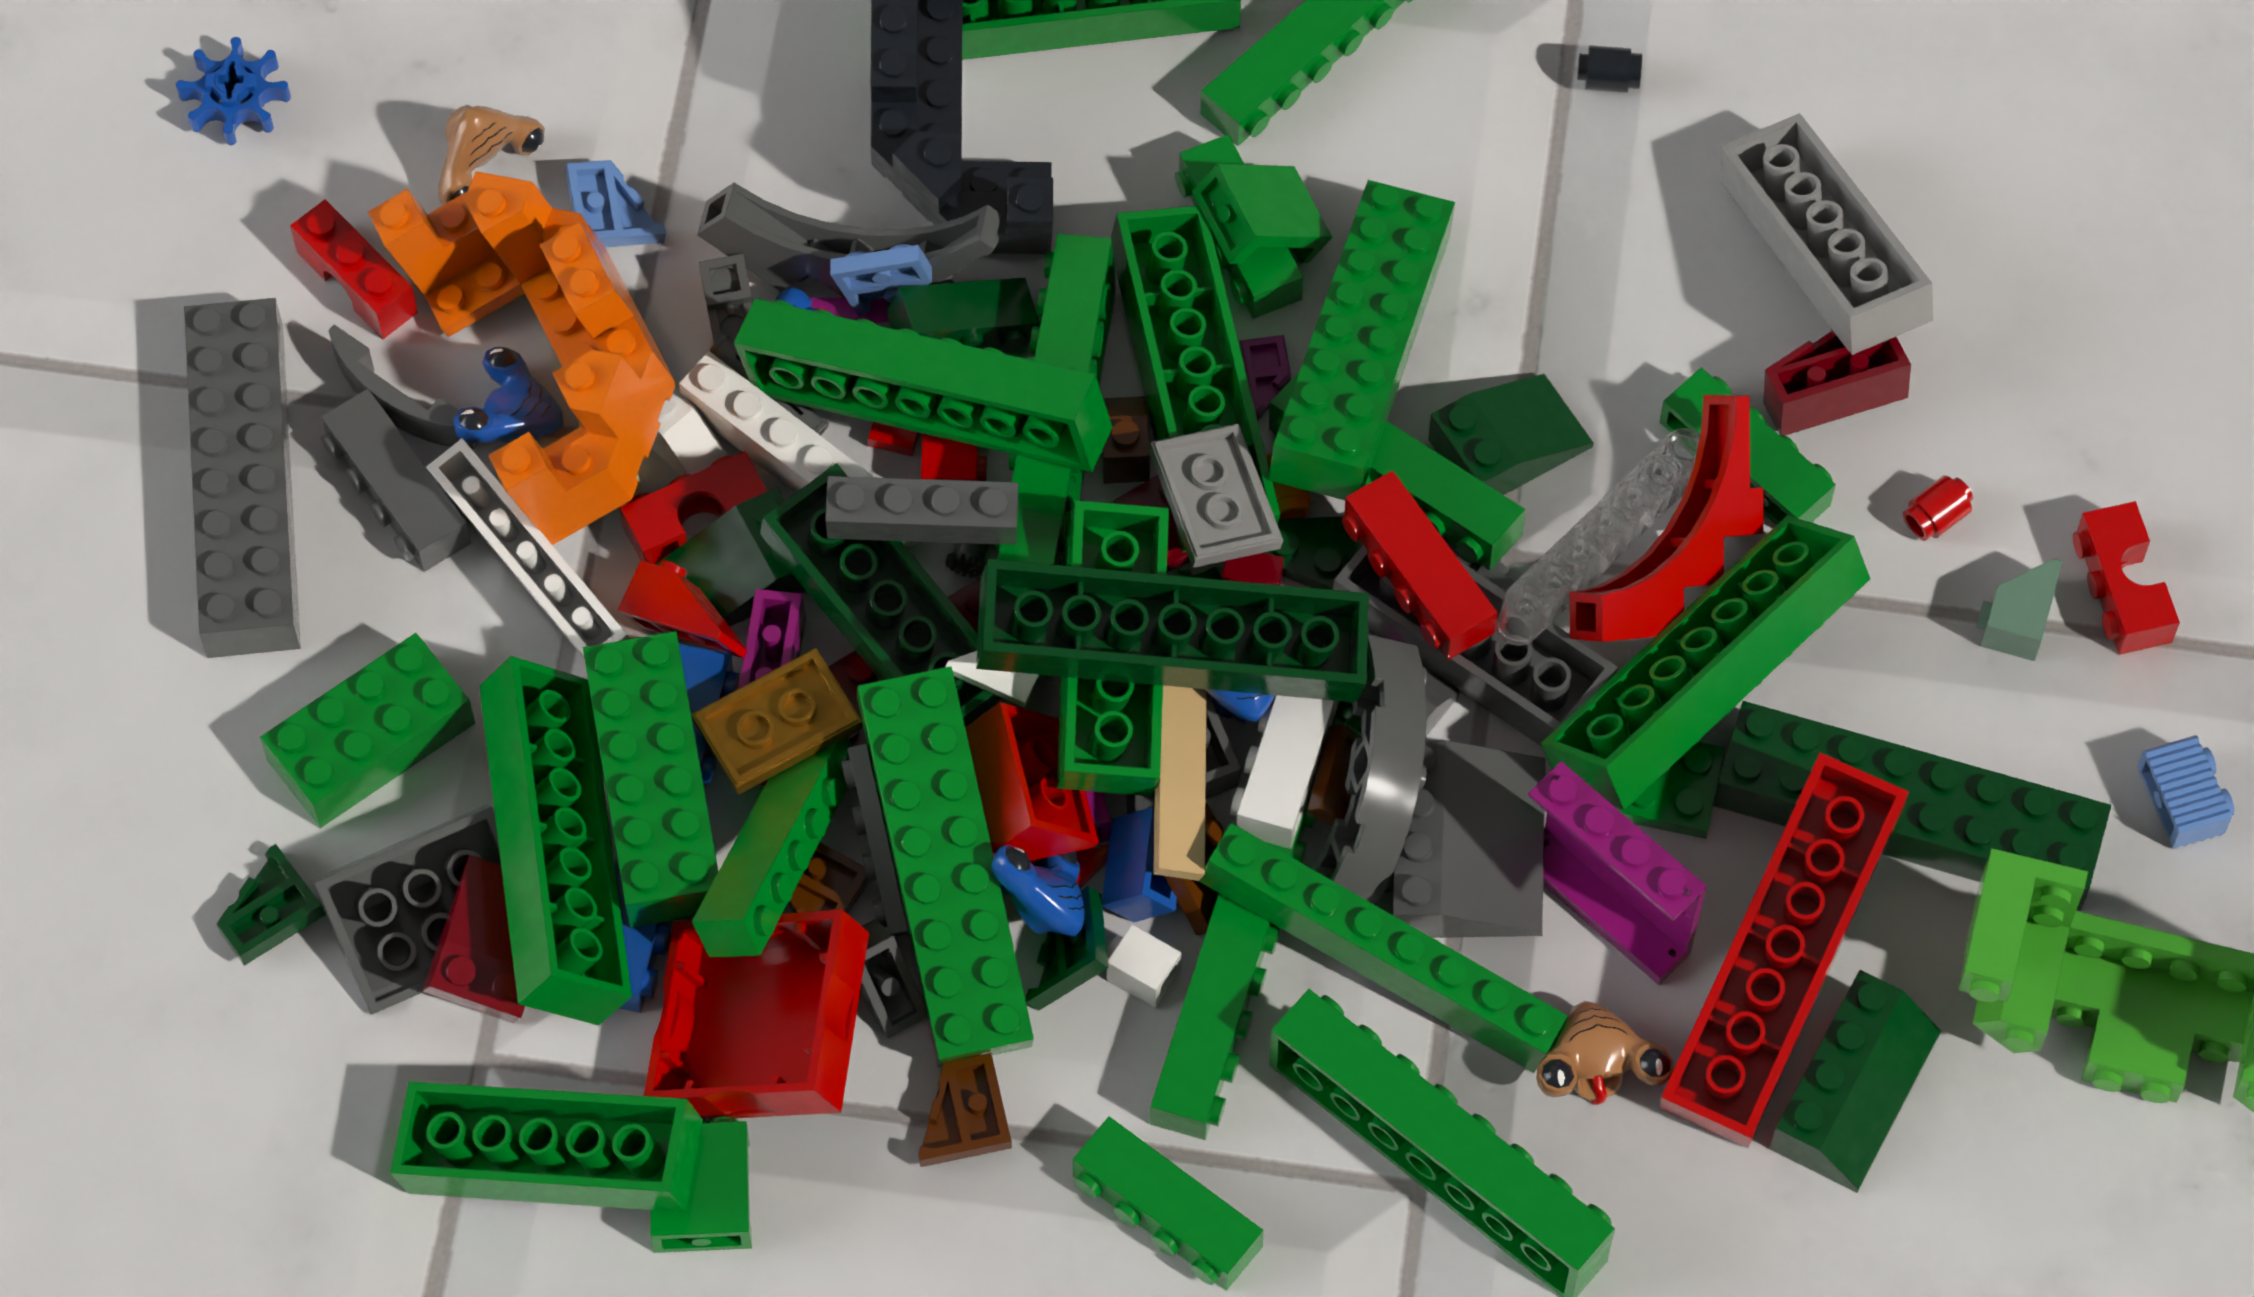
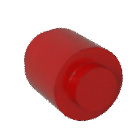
[1903,475,1973,541]

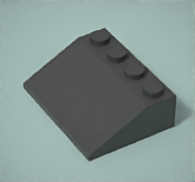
[1393,740,1546,938]
[311,804,501,1015]

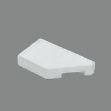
[945,651,1039,707]

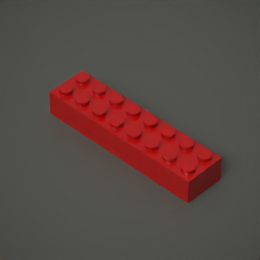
[1659,753,1909,1148]

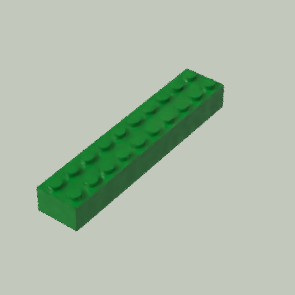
[994,233,1117,678]

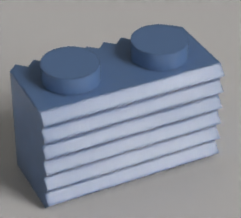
[2137,735,2234,849]

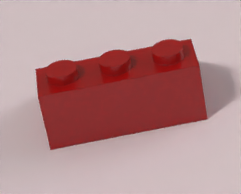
[965,702,1099,861]

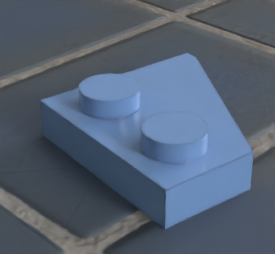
[565,160,666,247]
[830,244,932,316]

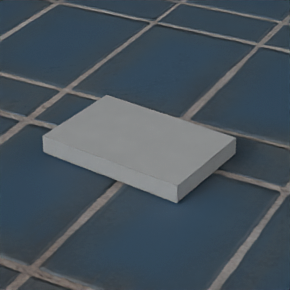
[1149,424,1283,568]

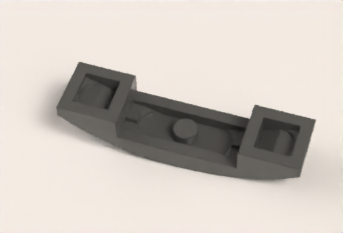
[698,254,752,343]
[328,324,478,449]

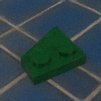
[1264,516,1363,590]
[1026,886,1109,1011]

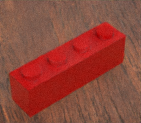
[1342,470,1498,660]

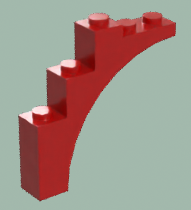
[1569,394,1764,642]

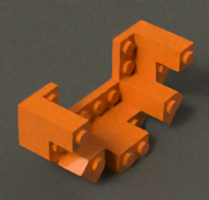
[368,171,676,545]

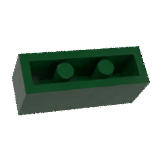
[886,277,1040,352]

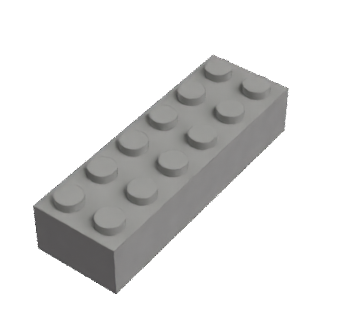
[1720,113,1933,355]

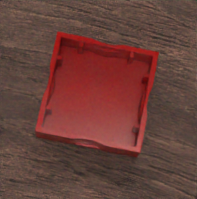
[644,909,869,1120]

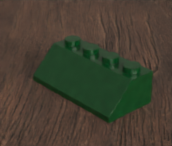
[1770,970,1941,1193]

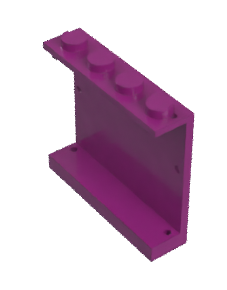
[1528,761,1706,985]

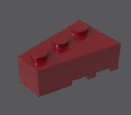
[1763,329,1911,435]

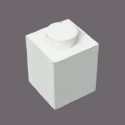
[1107,925,1181,1008]

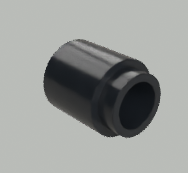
[1577,45,1642,93]

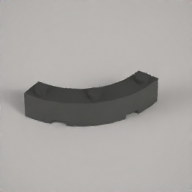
[1314,634,1427,905]

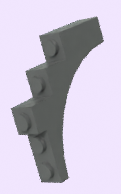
[697,183,1001,298]

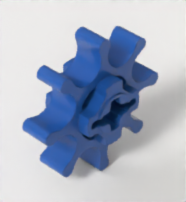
[176,37,291,145]

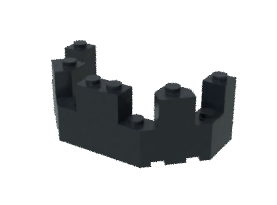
[870,0,1053,254]

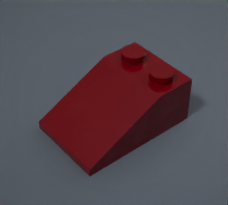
[422,855,525,1023]

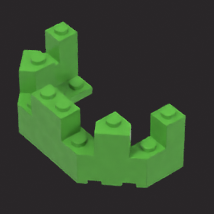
[1958,848,2254,1112]

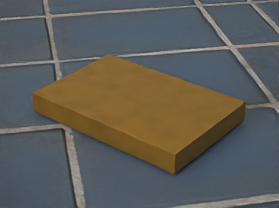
[691,648,863,795]

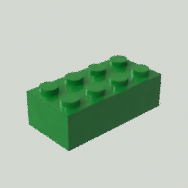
[260,633,476,828]

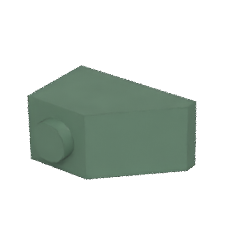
[1976,559,2063,661]

